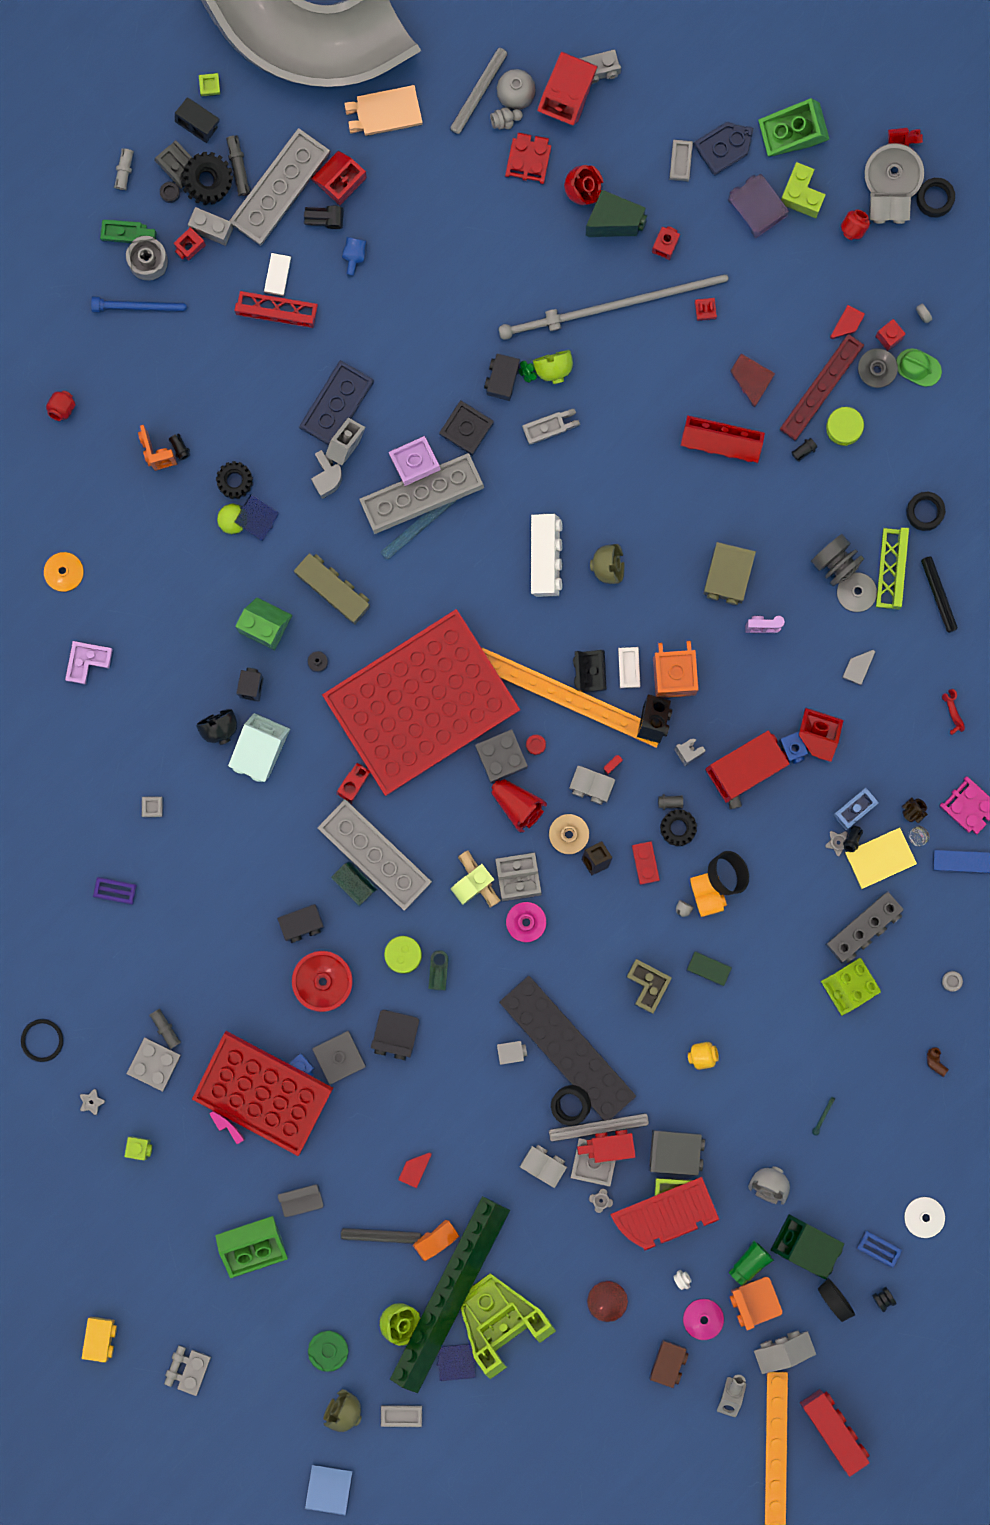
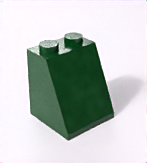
[586,190,648,237]
[771,1214,844,1280]

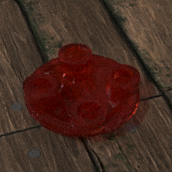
[587,1281,628,1322]

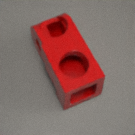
[337,763,371,804]

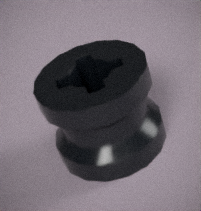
[872,1287,897,1312]

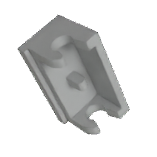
[674,739,705,766]

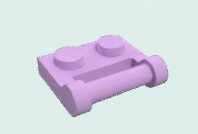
[746,616,785,633]

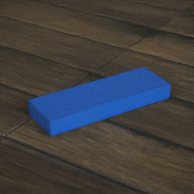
[933,850,990,873]

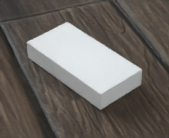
[264,253,291,296]
[618,647,640,688]

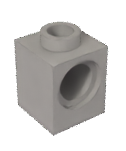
[497,1041,527,1065]

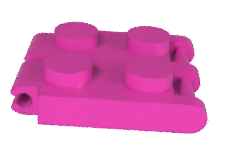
[939,776,990,835]

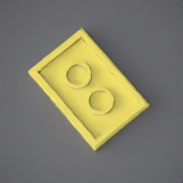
[845,828,917,889]

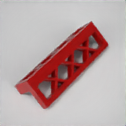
[234,291,318,328]

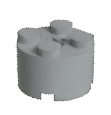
[126,236,168,281]

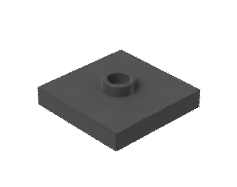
[312,1031,366,1085]

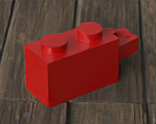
[577,1130,636,1163]

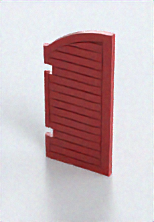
[610,1177,719,1251]

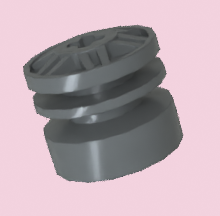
[811,534,864,586]

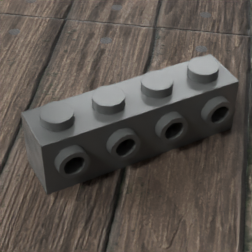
[825,892,904,963]

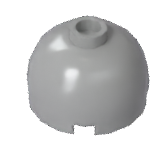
[497,69,536,110]
[748,1167,790,1204]

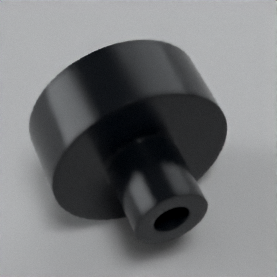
[308,651,328,672]

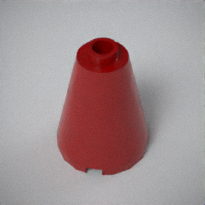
[492,779,547,833]

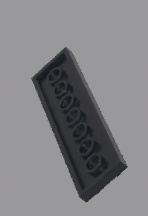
[499,976,636,1121]

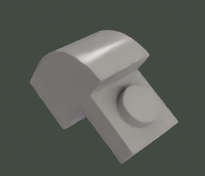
[311,450,342,499]

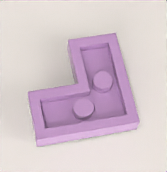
[65,641,113,685]

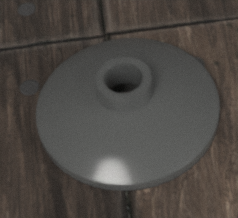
[858,349,898,388]

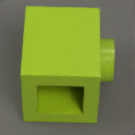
[124,1136,153,1160]

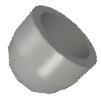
[676,900,693,917]

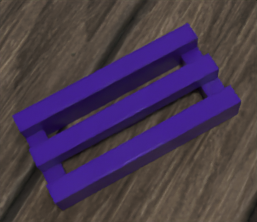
[93,877,137,905]

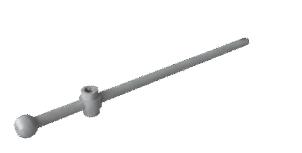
[498,275,729,340]

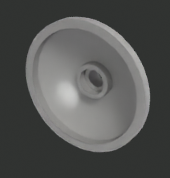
[865,143,924,197]

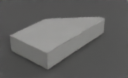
[842,650,875,686]

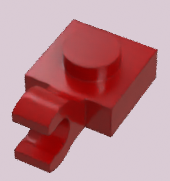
[888,128,923,147]

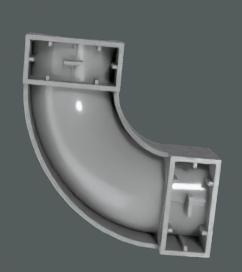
[201,0,421,87]

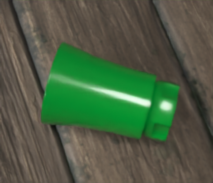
[729,1240,774,1286]

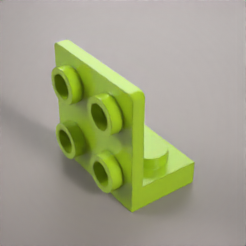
[821,958,881,1016]

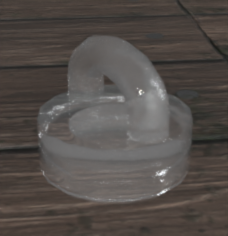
[909,825,930,847]

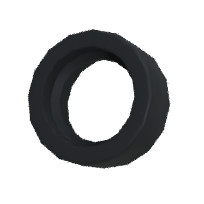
[917,177,955,218]
[906,491,946,531]
[551,1085,591,1126]

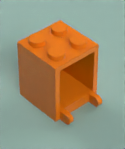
[653,641,698,698]

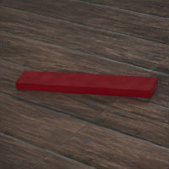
[779,334,864,441]

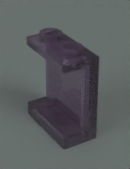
[728,174,789,238]

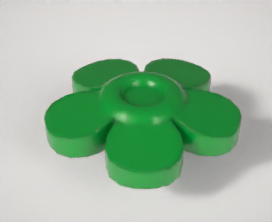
[519,361,537,383]

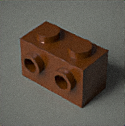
[649,1340,689,1388]

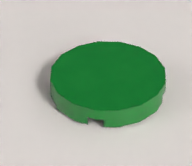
[308,1330,349,1372]

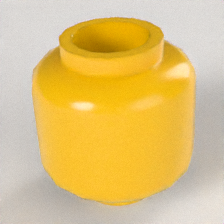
[688,1042,719,1070]

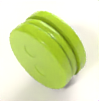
[826,407,864,446]
[384,936,422,974]

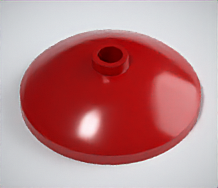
[292,951,352,1012]

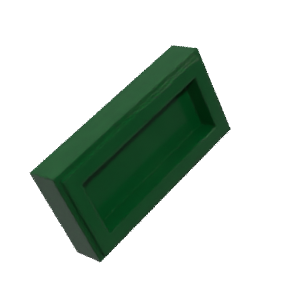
[687,952,732,986]

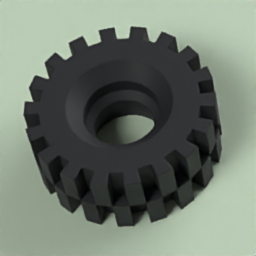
[181,152,233,205]

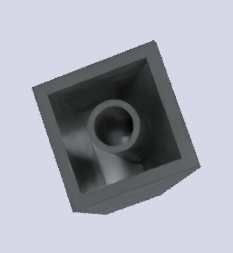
[649,1130,705,1175]

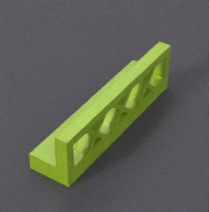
[876,527,909,610]

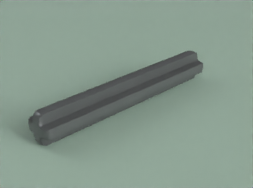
[341,1228,421,1244]

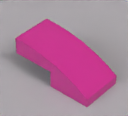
[209,1111,245,1144]

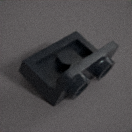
[573,650,607,692]

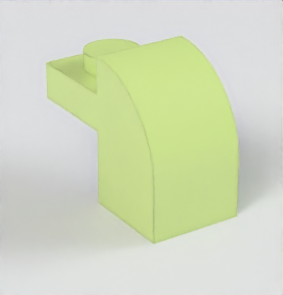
[451,864,494,905]

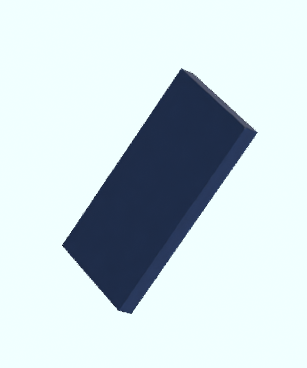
[299,360,374,445]

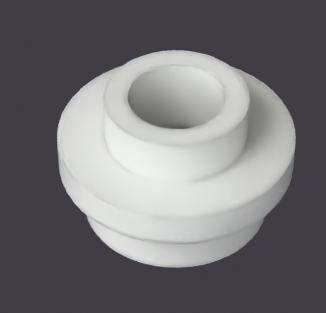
[673,1270,691,1290]

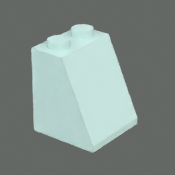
[228,713,290,782]

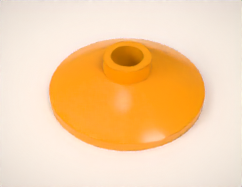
[44,552,84,592]

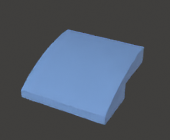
[305,1465,352,1516]

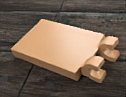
[344,85,422,136]

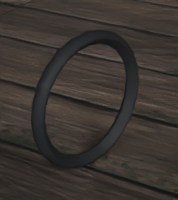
[21,1019,63,1062]

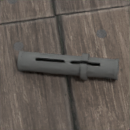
[226,135,250,196]

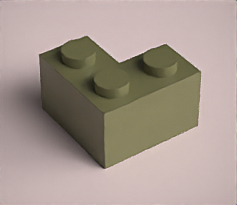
[626,959,672,1014]

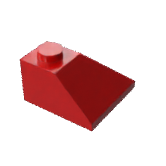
[799,708,844,762]

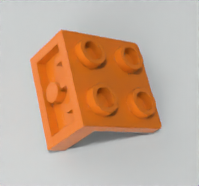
[138,425,177,471]

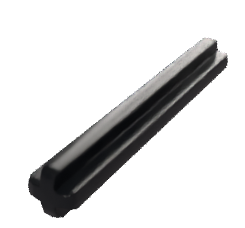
[921,556,958,632]

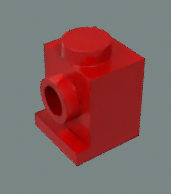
[174,227,206,261]

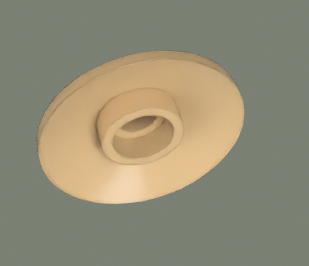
[549,814,589,854]

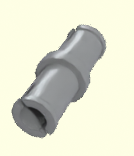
[114,149,134,190]

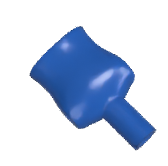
[342,237,367,275]

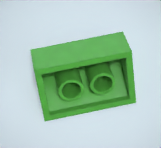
[215,1216,288,1278]

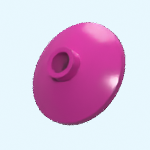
[506,902,546,942]
[683,1299,724,1340]

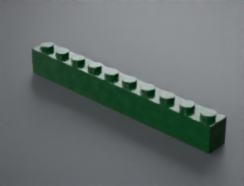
[390,1196,510,1393]

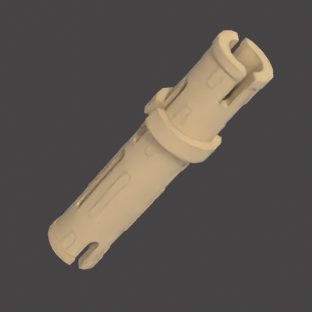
[458,850,501,908]

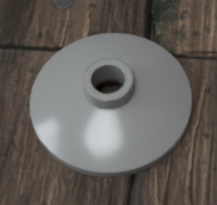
[837,573,877,612]

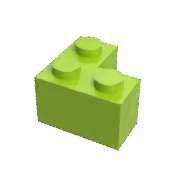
[780,162,826,218]

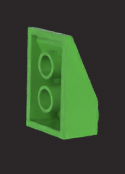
[758,98,830,157]

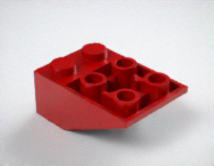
[537,52,598,125]

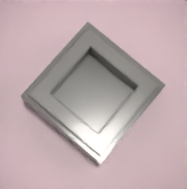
[142,797,163,817]

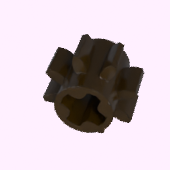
[902,797,928,823]

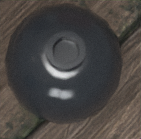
[196,709,237,745]

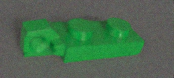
[100,220,157,243]

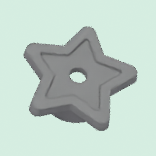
[825,831,847,856]
[80,1089,105,1115]

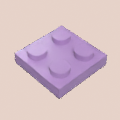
[389,436,441,486]

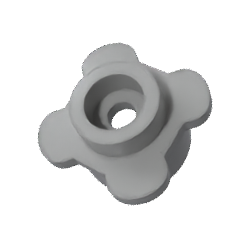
[589,1189,613,1213]

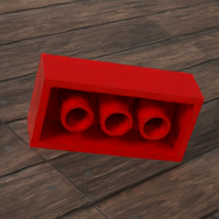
[800,1389,870,1477]

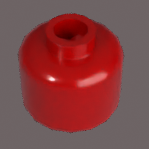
[841,209,870,240]
[46,391,76,421]

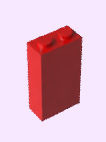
[705,730,789,803]

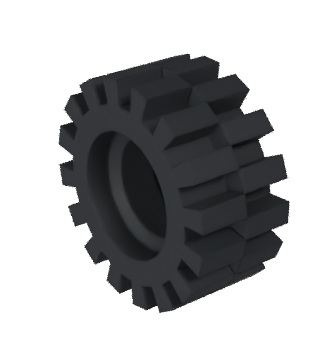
[216,461,253,499]
[660,809,697,846]

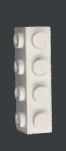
[531,514,562,597]

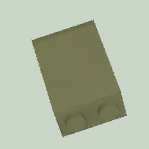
[703,542,756,605]

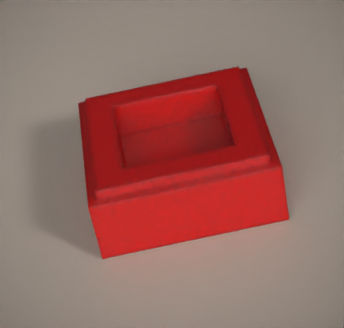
[603,755,623,775]

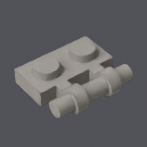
[164,1345,211,1396]

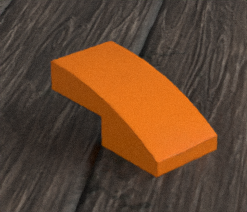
[413,1220,460,1261]

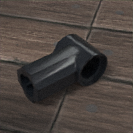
[304,206,344,229]

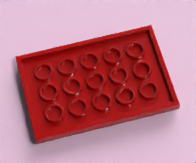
[192,1031,333,1156]

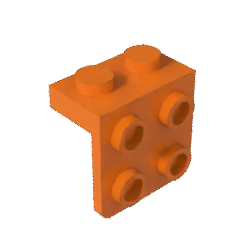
[729,1277,782,1330]

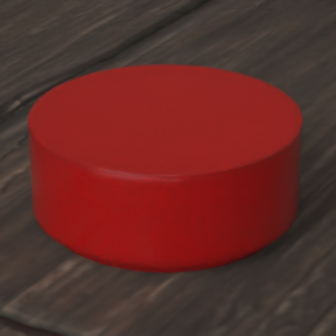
[526,735,546,755]

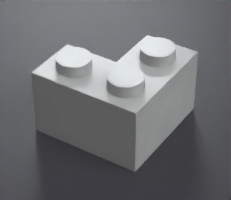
[754,1330,816,1374]

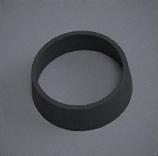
[708,851,749,895]
[818,1278,855,1322]

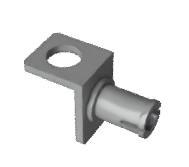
[717,1375,746,1417]

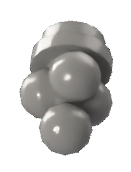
[490,107,523,130]

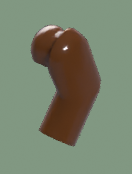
[927,1047,949,1077]

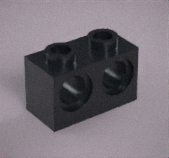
[637,694,673,743]

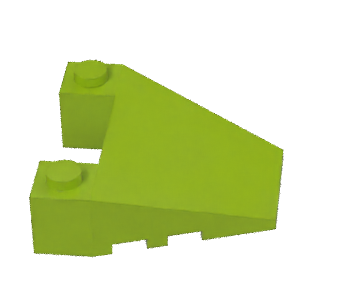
[461,1273,556,1379]

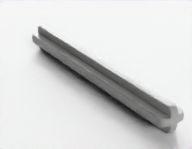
[451,48,507,134]
[549,1114,649,1142]

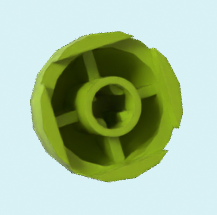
[533,350,573,384]
[379,1303,420,1346]

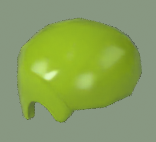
[217,503,247,534]

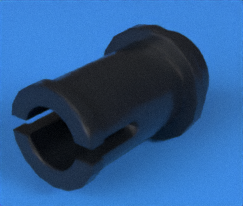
[169,434,190,460]
[791,438,818,462]
[843,826,863,852]

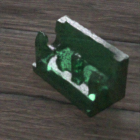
[331,862,377,906]

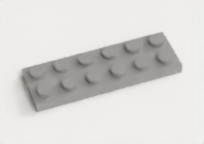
[229,128,331,246]
[359,453,484,534]
[318,799,432,911]

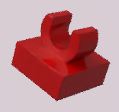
[695,298,717,321]

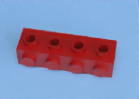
[681,415,765,463]

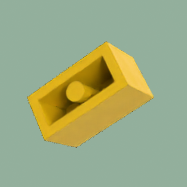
[82,1316,117,1363]

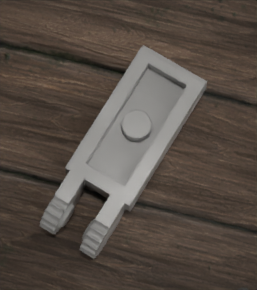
[522,409,581,445]

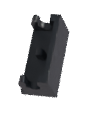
[175,97,220,143]

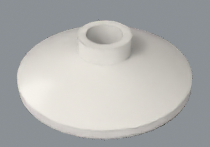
[904,1197,945,1238]

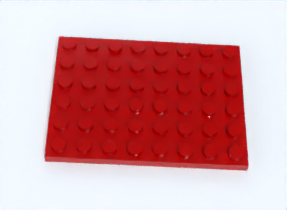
[322,609,521,796]

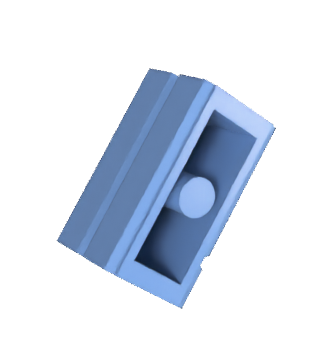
[833,788,878,830]

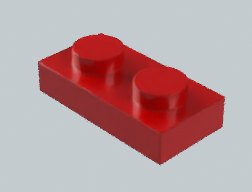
[632,841,660,885]

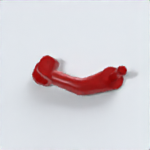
[942,689,965,735]

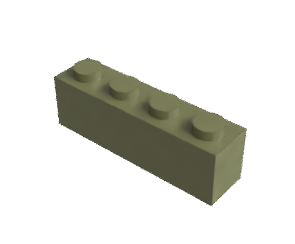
[294,553,370,625]

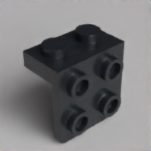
[371,1010,419,1061]

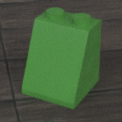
[235,598,293,651]

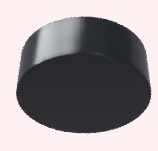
[160,182,180,203]

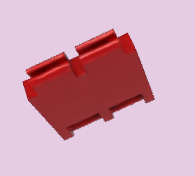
[505,133,551,184]

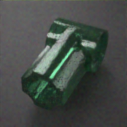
[428,950,449,990]

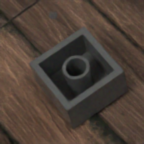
[475,730,528,784]

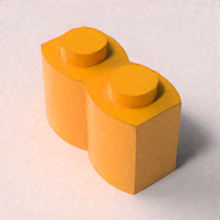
[690,873,727,918]

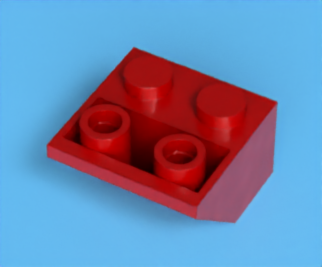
[311,151,367,206]

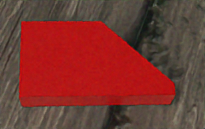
[830,305,865,339]
[398,1153,432,1188]

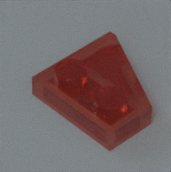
[731,354,775,407]

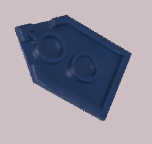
[693,122,754,176]

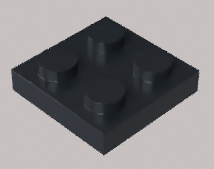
[439,400,494,456]

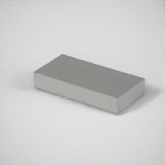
[669,140,693,182]
[381,1405,422,1427]

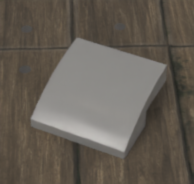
[495,853,542,901]

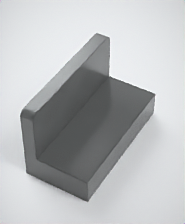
[278,1184,324,1217]

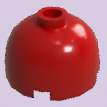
[564,165,603,205]

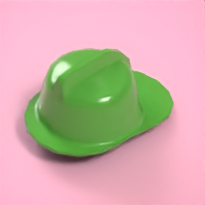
[896,348,942,387]

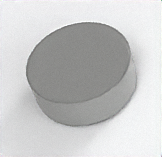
[916,303,933,324]
[942,971,963,992]

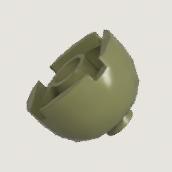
[590,544,625,584]
[323,1389,362,1432]

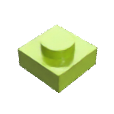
[199,73,221,96]

